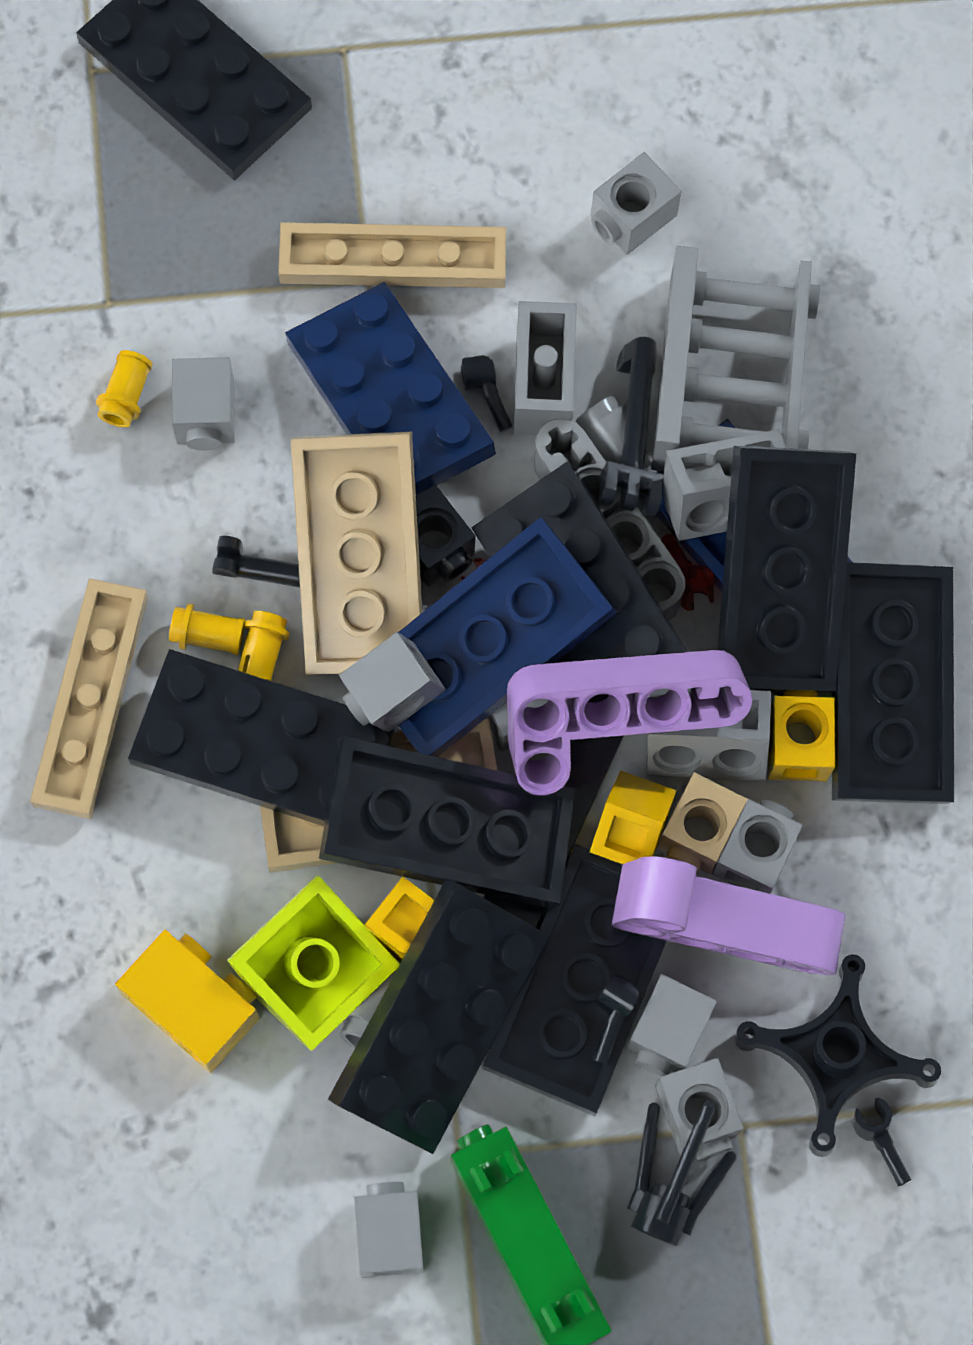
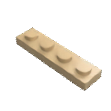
[279,222,506,288]
[30,578,148,819]

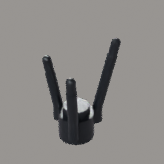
[627,1101,736,1246]

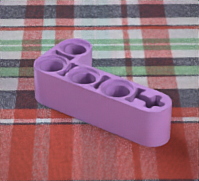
[507,650,753,795]
[612,856,846,976]

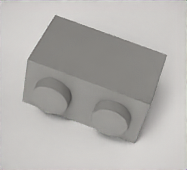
[513,301,577,435]

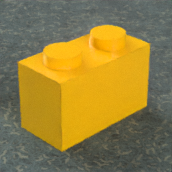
[115,929,260,1074]

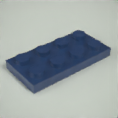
[285,282,496,495]
[398,517,617,757]

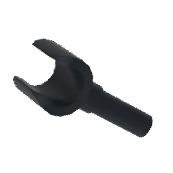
[461,355,513,432]
[593,974,639,1065]
[853,1098,911,1186]

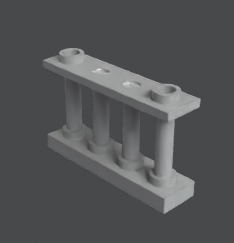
[651,245,820,471]

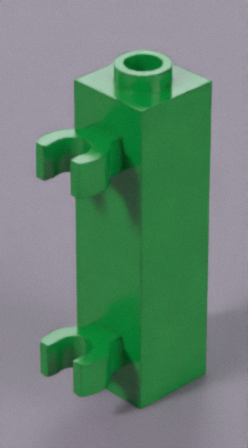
[450,1124,612,1345]

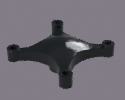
[735,954,941,1157]

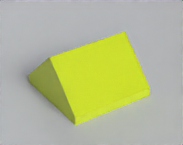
[227,875,400,1051]

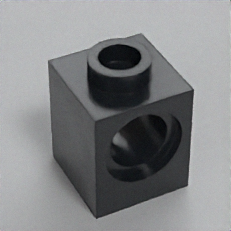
[416,485,476,586]

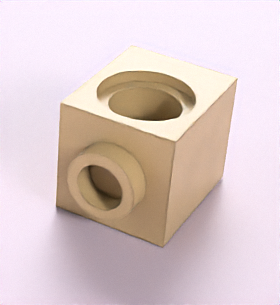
[657,772,748,875]

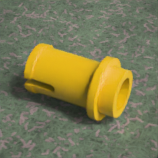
[96,350,153,428]
[169,603,245,655]
[238,611,290,681]

